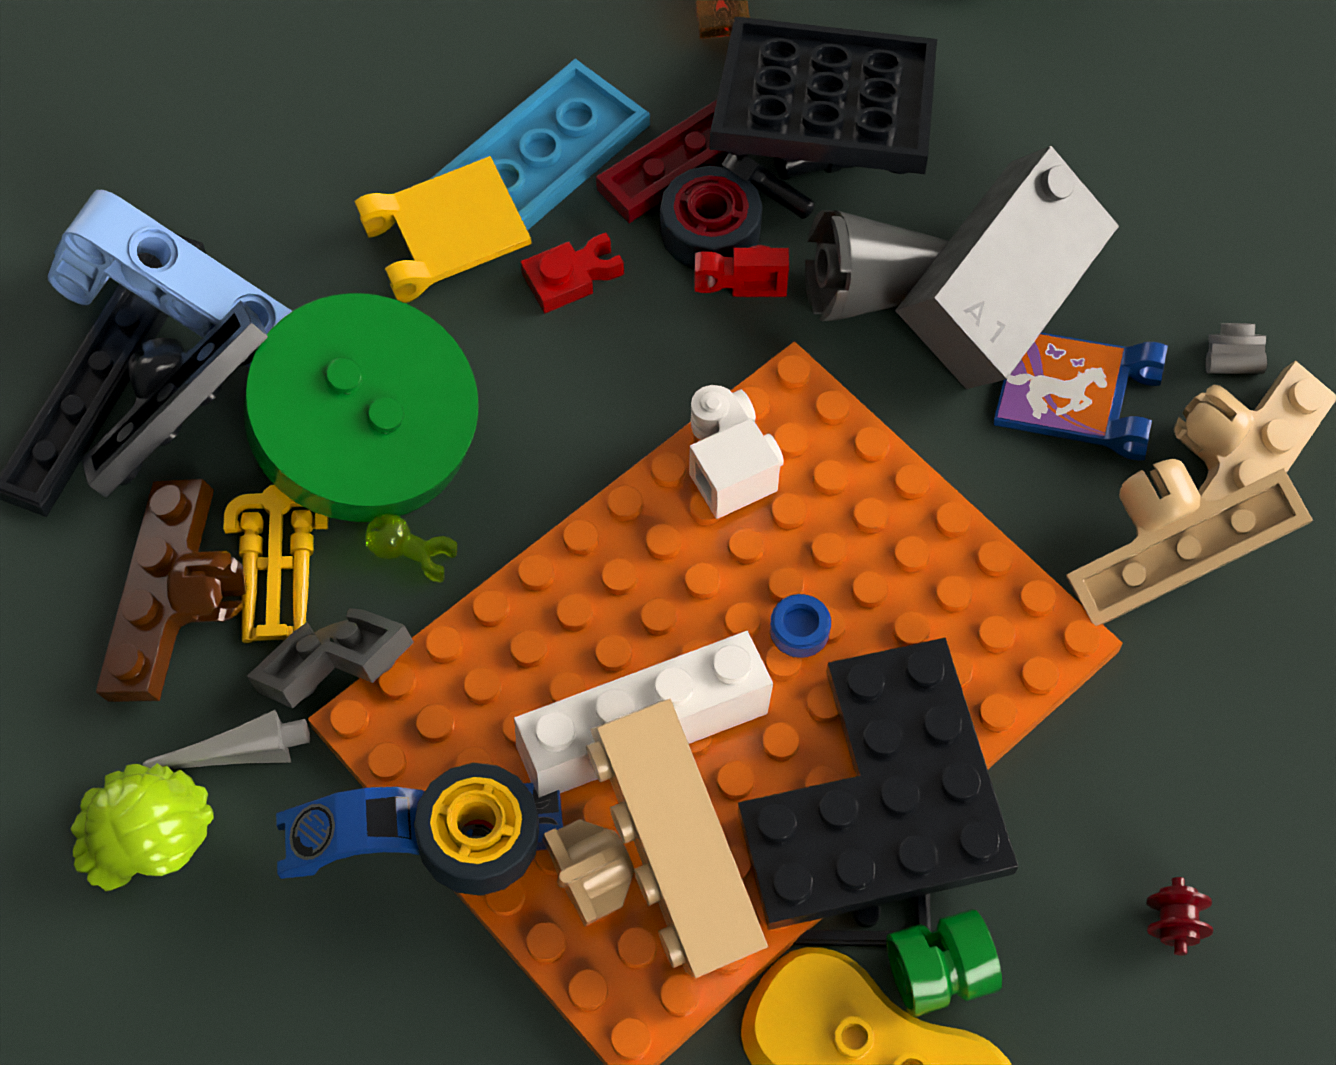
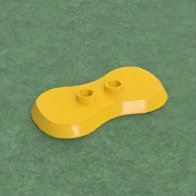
[741,947,1012,1065]

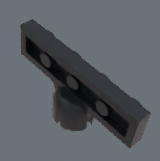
[81,300,268,498]

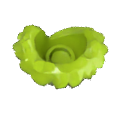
[71,763,214,891]

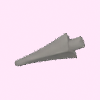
[143,710,310,770]

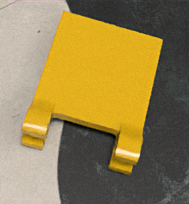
[354,156,532,303]

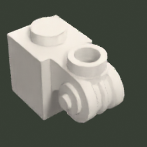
[689,385,784,519]

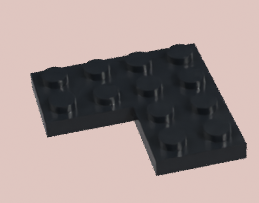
[737,638,1019,930]

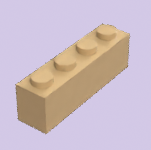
[586,698,769,978]

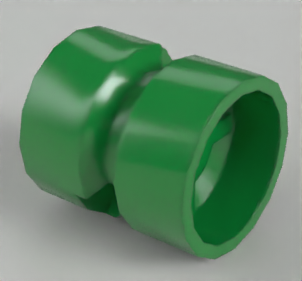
[886,909,1002,1017]

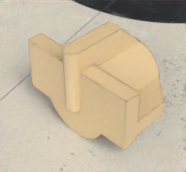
[542,819,634,927]

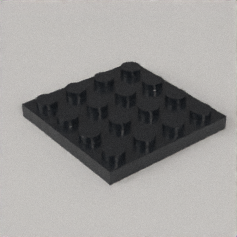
[709,16,937,174]

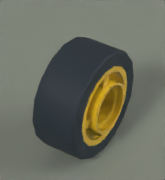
[414,763,539,896]

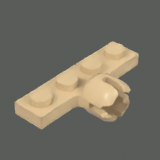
[1173,361,1336,501]
[1066,459,1313,626]

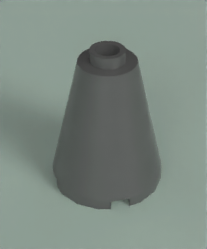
[805,210,949,321]

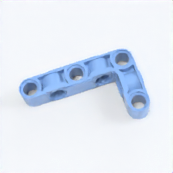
[48,190,292,368]

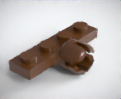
[96,479,247,702]

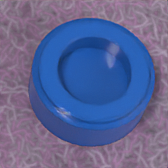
[770,594,831,658]

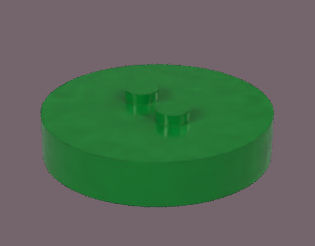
[243,293,478,522]

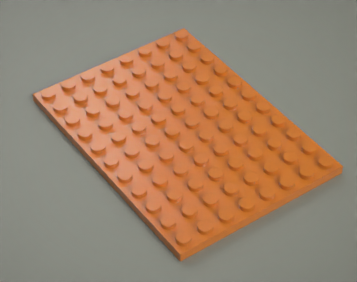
[308,341,1123,1065]

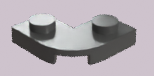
[247,608,414,708]

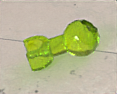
[365,513,457,582]

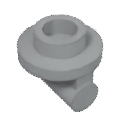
[1206,323,1267,374]

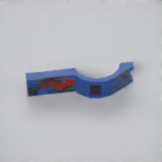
[276,783,563,879]

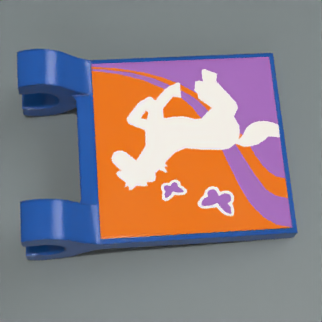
[994,333,1168,460]

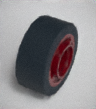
[660,166,762,270]

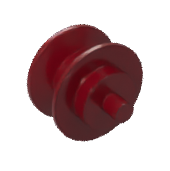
[1146,877,1213,956]

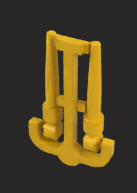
[223,485,329,643]

